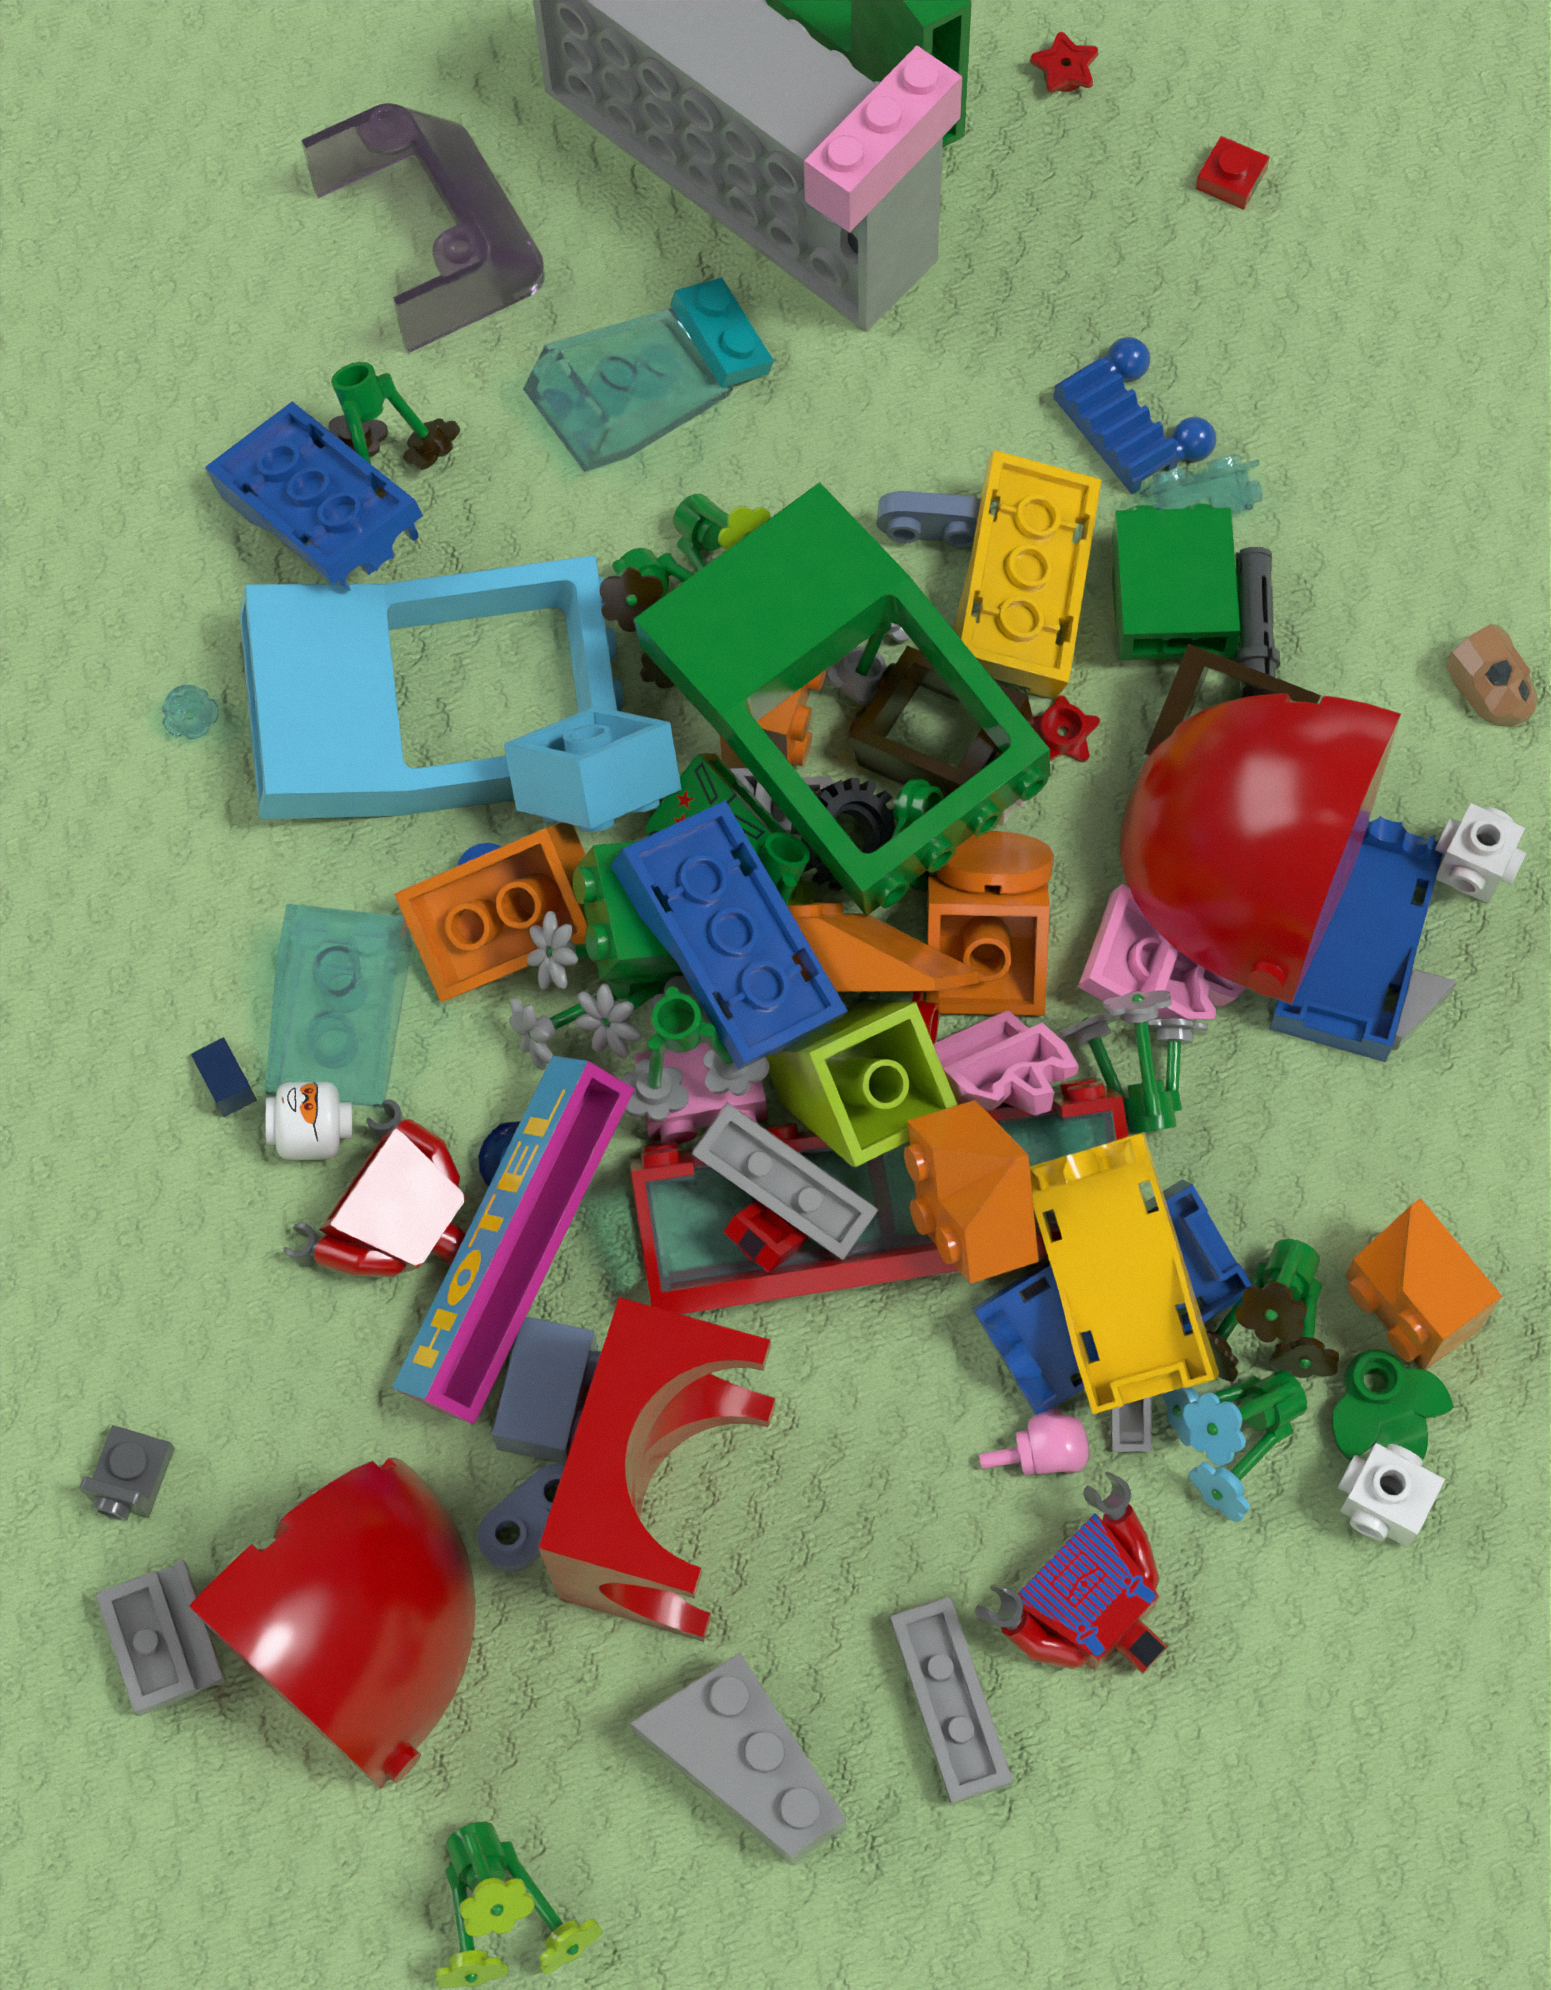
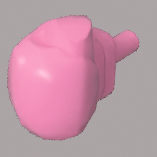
[979,1408,1090,1476]

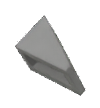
[1391,969,1457,1051]
[1110,1397,1151,1452]

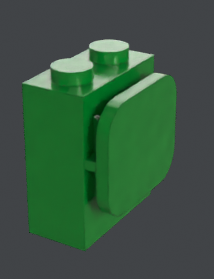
[1112,503,1240,660]
[573,841,684,985]

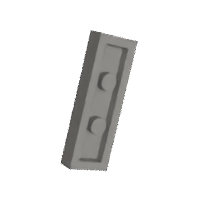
[691,1102,878,1260]
[890,1596,1013,1805]

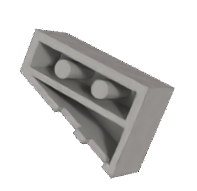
[630,1653,846,1865]

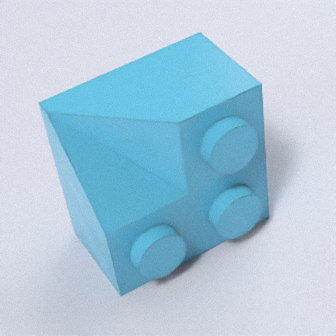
[504,706,682,832]

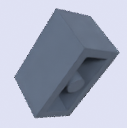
[492,1317,601,1464]

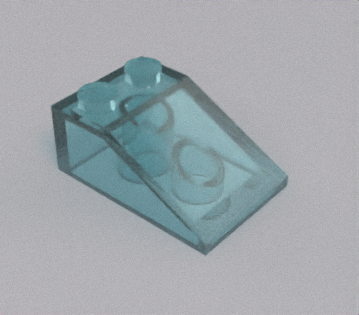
[523,308,733,472]
[265,904,413,1108]

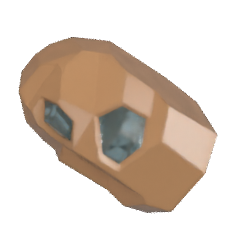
[1446,624,1537,727]

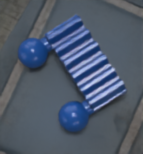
[1054,337,1216,494]

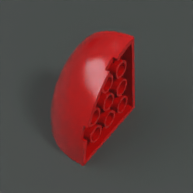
[1119,693,1401,1005]
[189,1457,476,1789]

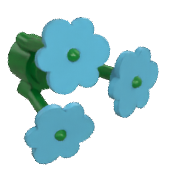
[1162,1370,1307,1522]

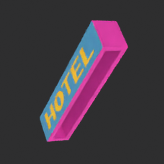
[392,1056,635,1425]

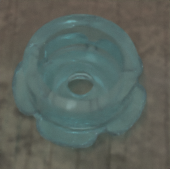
[162,684,219,740]

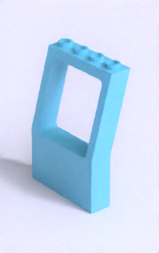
[240,555,623,819]

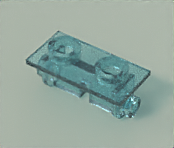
[1139,454,1263,514]

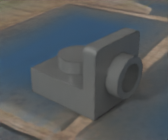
[79,1425,175,1521]

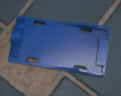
[205,401,423,591]
[611,800,847,1070]
[1270,816,1443,1062]
[972,1179,1252,1415]

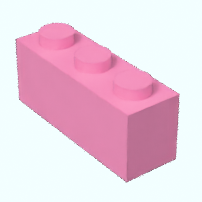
[804,46,962,233]

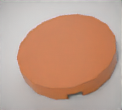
[936,831,1054,895]

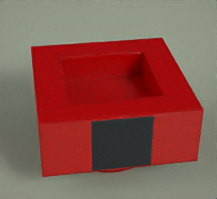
[1195,136,1270,210]
[723,1200,809,1273]

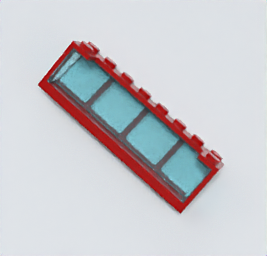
[630,1078,1128,1314]

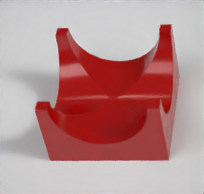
[538,1297,776,1642]

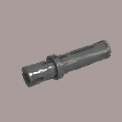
[1234,547,1280,698]

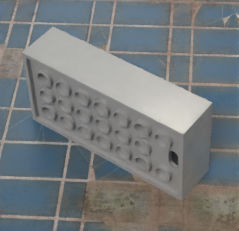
[533,0,943,332]

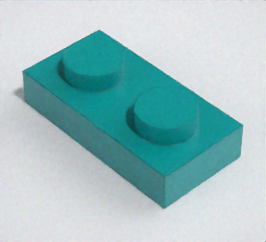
[670,277,774,388]

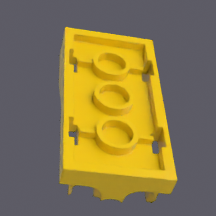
[953,450,1102,700]
[1030,1132,1219,1414]

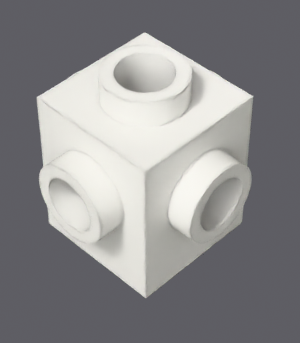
[1435,803,1527,904]
[1338,1443,1445,1547]

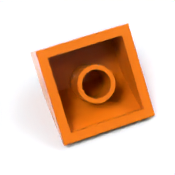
[926,876,1050,1016]

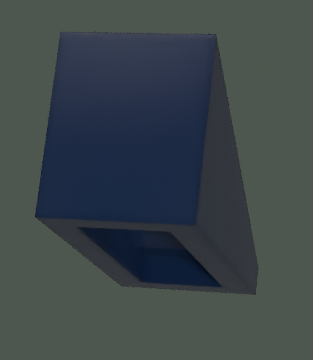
[191,1037,257,1117]

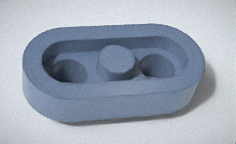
[876,491,991,548]
[477,1463,565,1572]

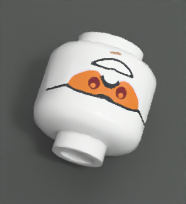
[266,1082,352,1160]

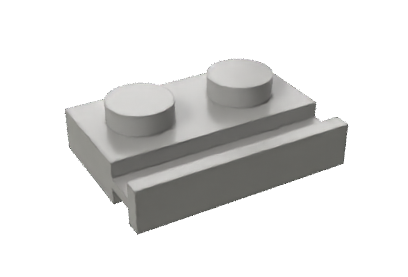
[96,1560,227,1717]

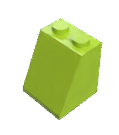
[765,1000,957,1167]

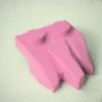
[1078,884,1247,1020]
[933,1010,1079,1116]

